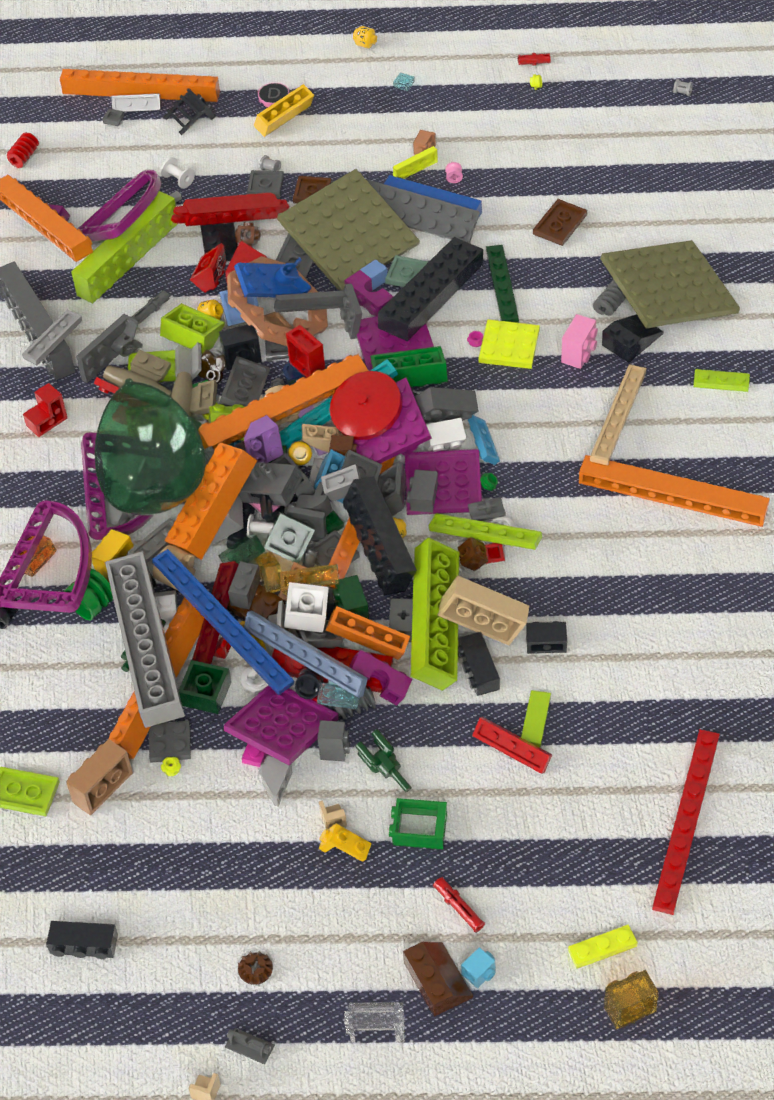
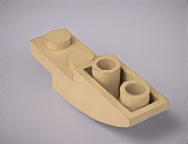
[302,424,344,452]

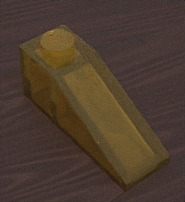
[253,551,285,592]
[280,564,339,596]

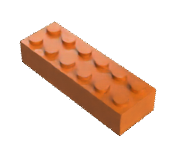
[164,443,257,560]

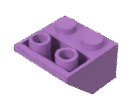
[244,415,283,463]

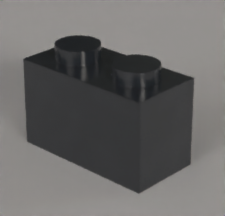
[526,621,567,654]

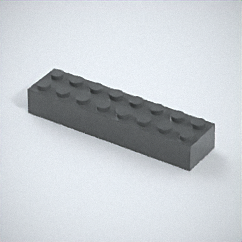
[0,261,75,380]

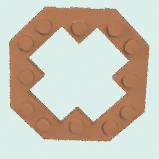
[227,256,328,346]

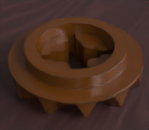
[238,951,273,985]

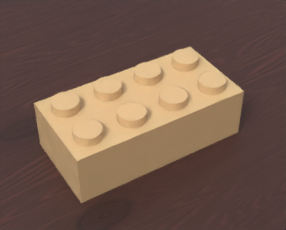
[438,576,529,645]

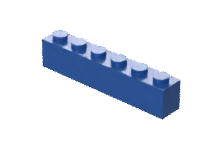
[384,175,482,219]

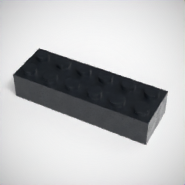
[343,476,417,596]

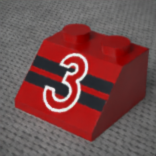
[190,243,227,293]

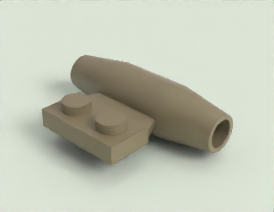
[103,350,172,406]
[170,372,217,433]

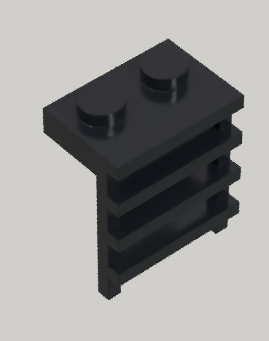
[164,88,216,135]

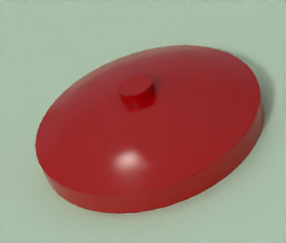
[330,371,403,440]

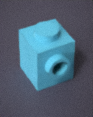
[461,947,496,989]

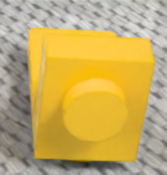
[318,823,371,862]

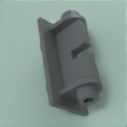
[225,1028,275,1065]

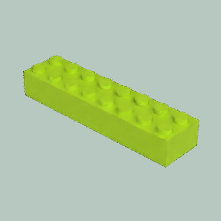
[71,191,177,304]
[410,537,459,691]

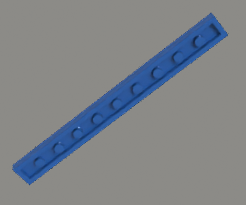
[152,549,294,695]

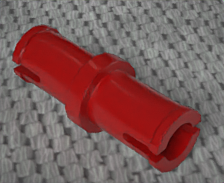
[518,53,551,66]

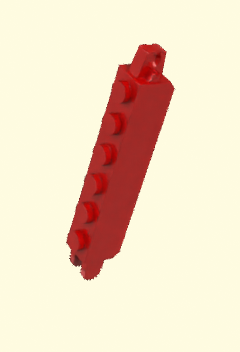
[171,193,290,227]

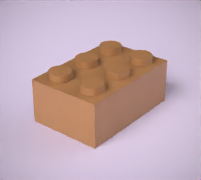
[66,739,133,816]

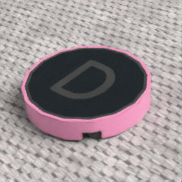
[258,83,289,107]

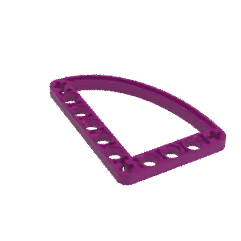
[77,170,162,242]
[81,432,171,540]
[0,500,92,613]

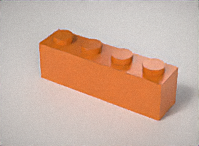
[325,606,410,660]

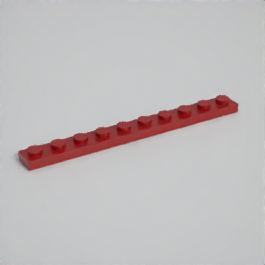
[652,729,720,915]

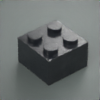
[219,324,262,371]

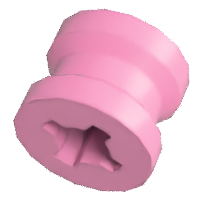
[445,162,463,183]

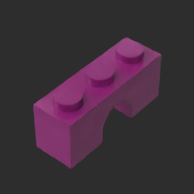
[344,270,394,316]
[349,650,412,706]

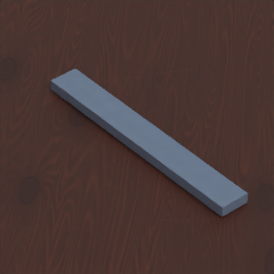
[244,611,368,698]

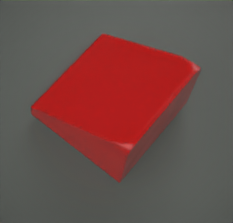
[485,543,505,564]
[214,637,231,659]

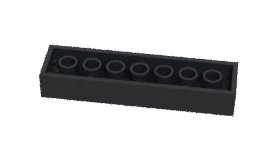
[378,237,484,342]

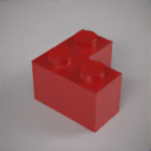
[23,383,68,437]

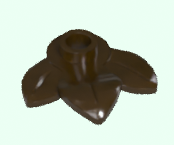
[198,350,226,384]

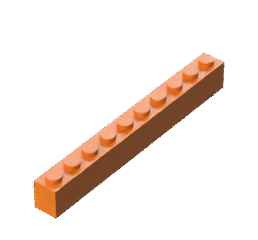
[60,69,220,102]
[0,174,93,262]
[197,354,369,451]
[579,455,770,527]
[109,597,204,759]

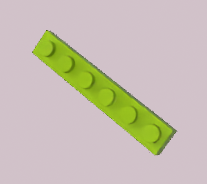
[428,513,542,550]

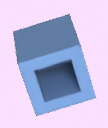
[360,259,388,291]

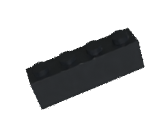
[200,222,238,262]

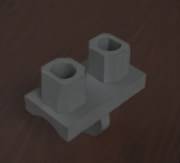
[468,497,506,521]

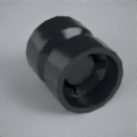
[295,666,324,699]

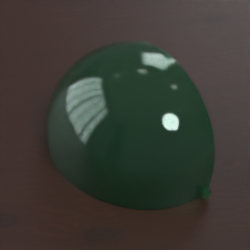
[95,378,205,515]

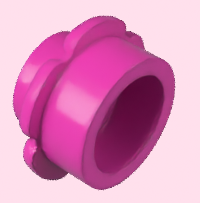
[467,331,484,347]

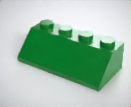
[370,346,448,387]

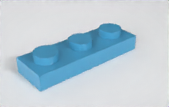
[468,415,500,465]

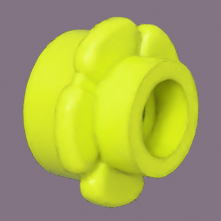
[530,74,542,90]
[161,757,181,776]

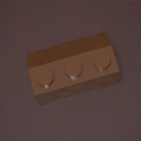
[403,942,473,1017]

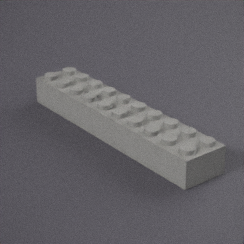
[105,551,185,728]

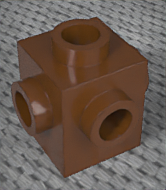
[235,222,261,247]
[457,537,488,571]

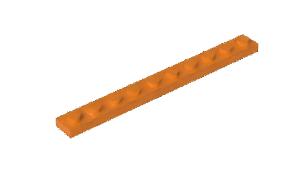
[321,456,396,588]

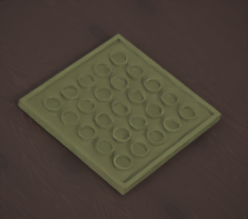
[277,169,420,291]
[600,240,740,328]

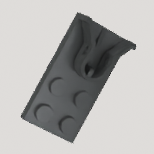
[276,233,313,279]
[76,314,143,383]
[219,356,270,407]

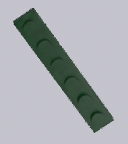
[486,245,519,323]

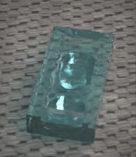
[317,683,360,709]

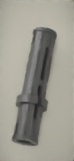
[131,290,170,324]

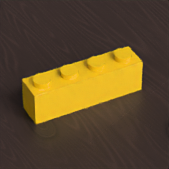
[254,84,314,137]

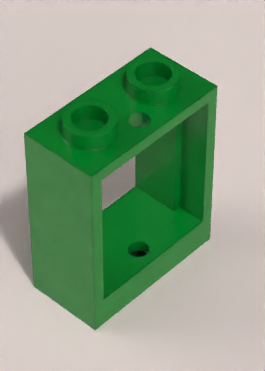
[389,798,447,849]

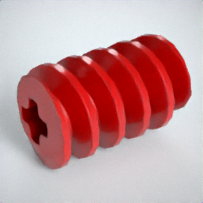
[7,132,39,168]

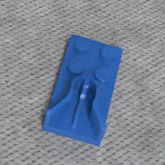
[234,257,311,298]

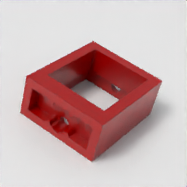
[286,325,325,378]

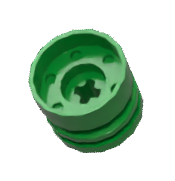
[63,569,114,621]

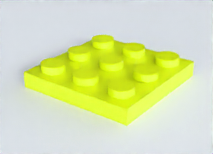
[479,319,540,369]

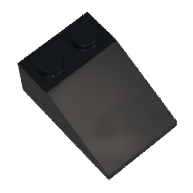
[602,314,664,363]

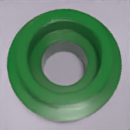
[480,473,498,491]

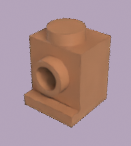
[413,130,436,155]

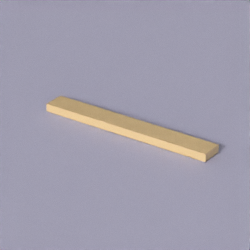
[590,364,647,465]

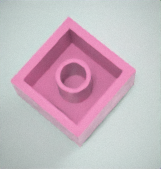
[561,314,598,369]

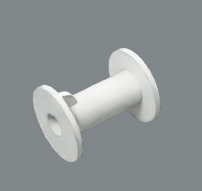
[161,157,195,189]
[247,514,274,539]

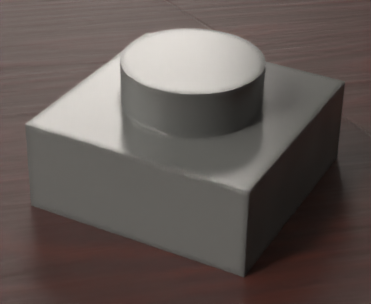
[103,109,124,126]

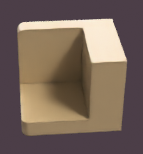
[319,800,347,829]
[189,1073,221,1100]

